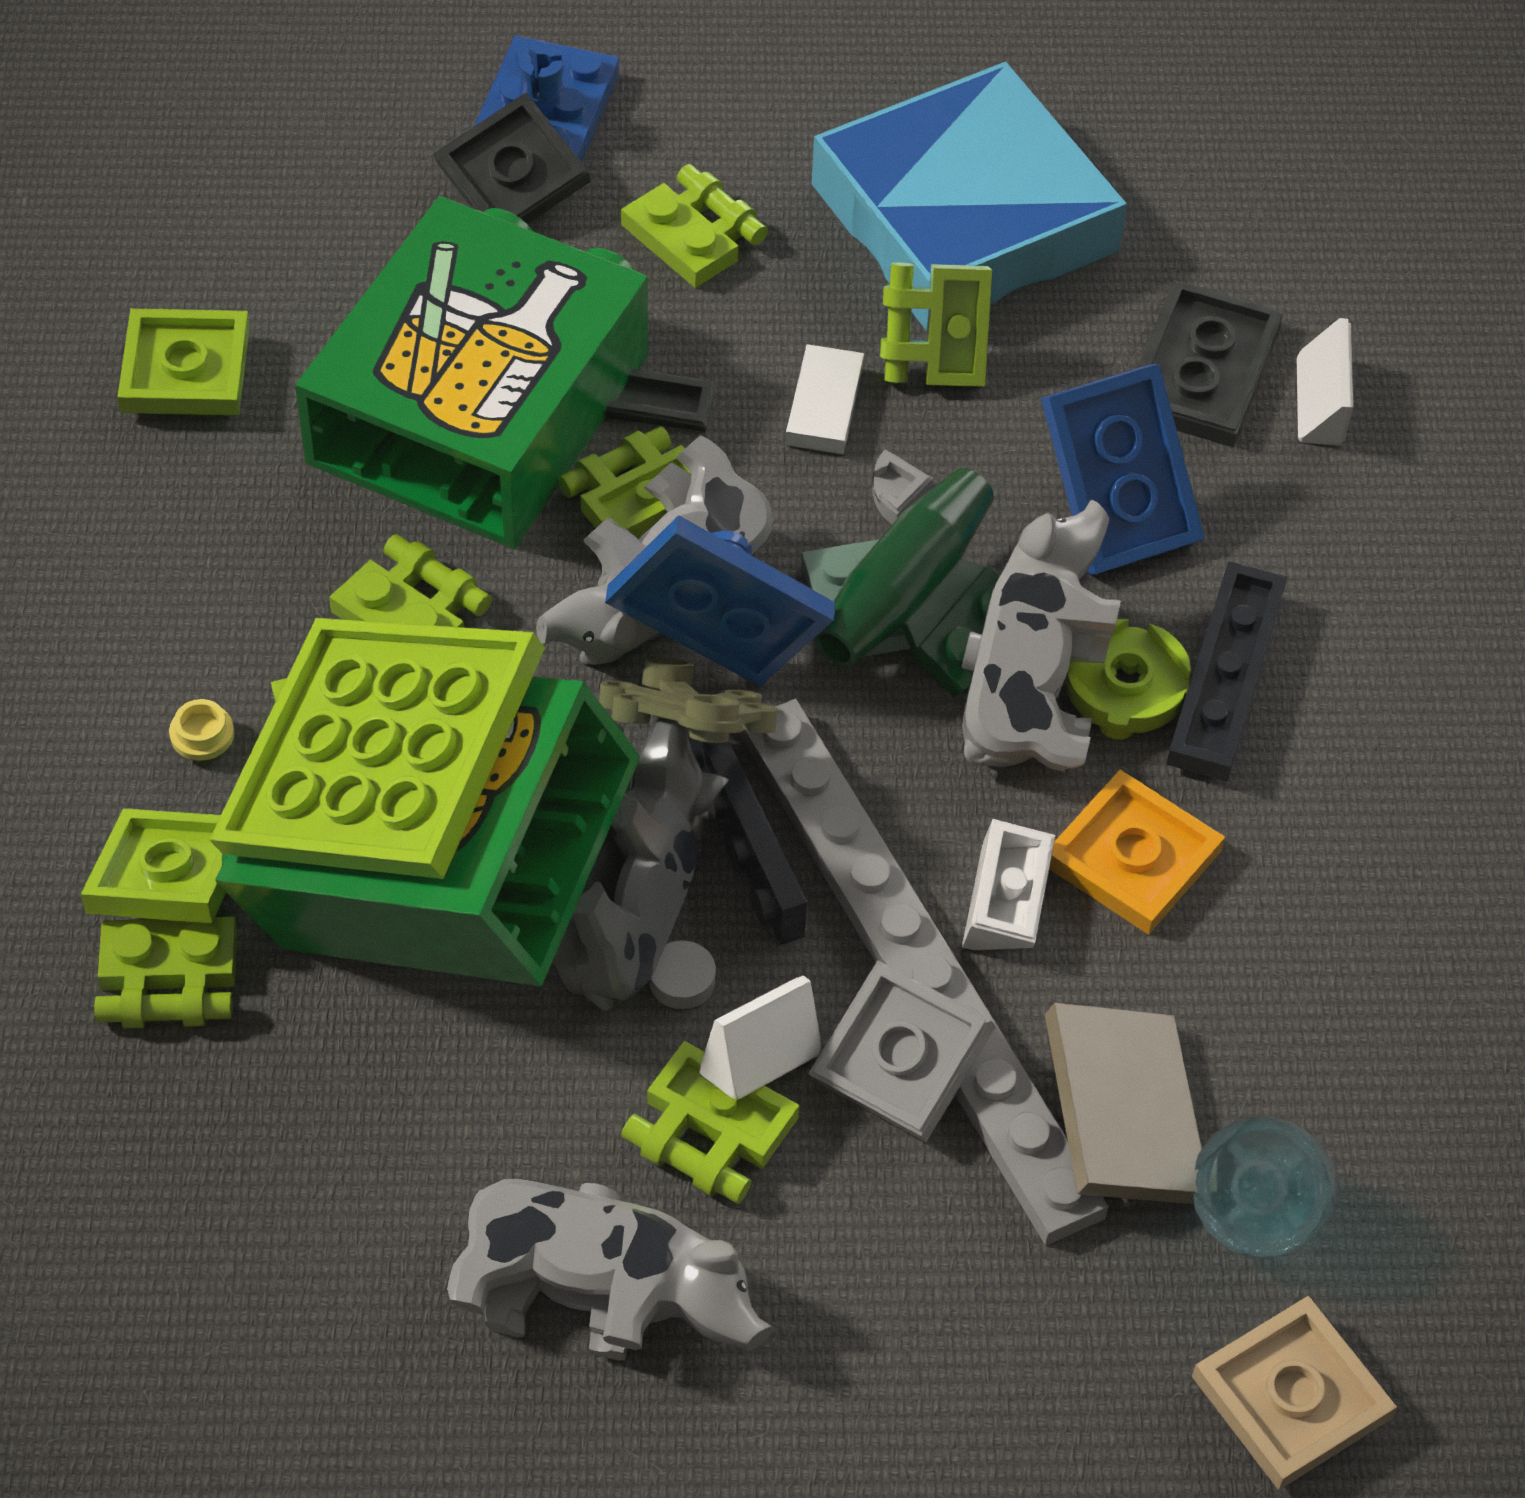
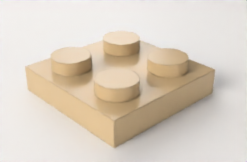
[1192,1296,1397,1490]

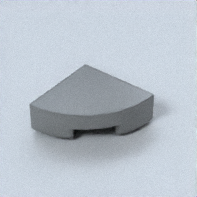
[872,449,933,524]

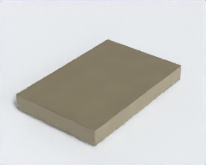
[1044,1003,1211,1205]

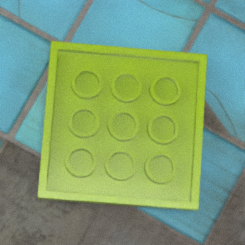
[209,618,545,879]

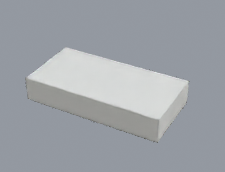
[785,344,864,454]

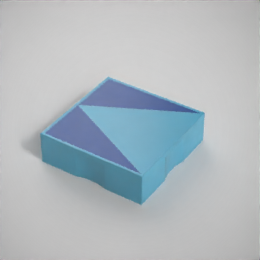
[812,62,1127,331]

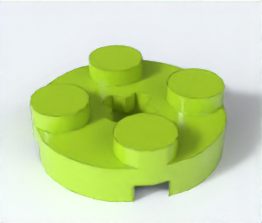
[1064,619,1190,740]

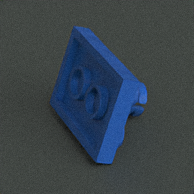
[474,35,619,163]
[1041,364,1205,574]
[605,515,835,687]

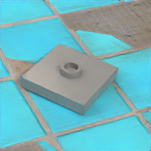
[808,960,995,1142]

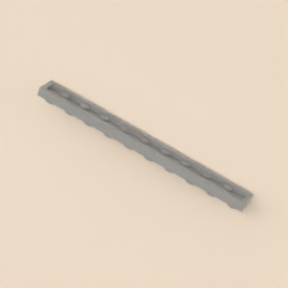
[739,699,1109,1246]

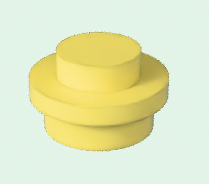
[169,699,234,761]

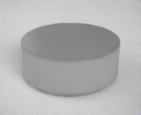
[649,940,716,1009]

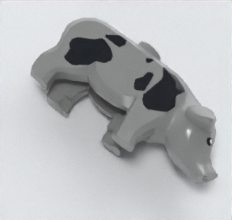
[536,435,774,665]
[962,500,1121,772]
[447,1179,774,1361]

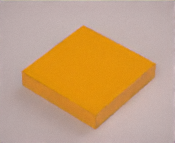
[1049,770,1225,935]

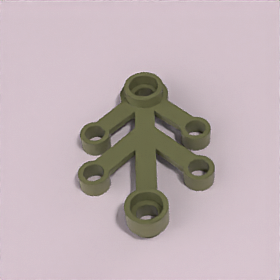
[599,656,778,743]

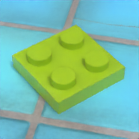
[117,308,250,415]
[81,808,226,923]

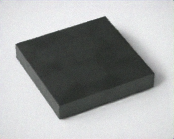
[433,92,591,224]

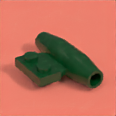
[814,468,1000,697]

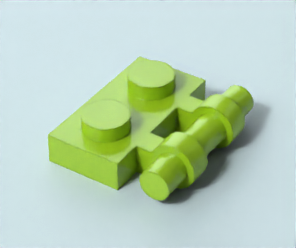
[621,164,768,288]
[880,262,992,387]
[558,426,692,538]
[329,534,492,628]
[94,917,237,1029]
[621,1041,799,1204]

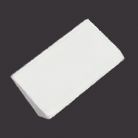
[1297,318,1353,446]
[962,819,1055,950]
[699,976,821,1099]

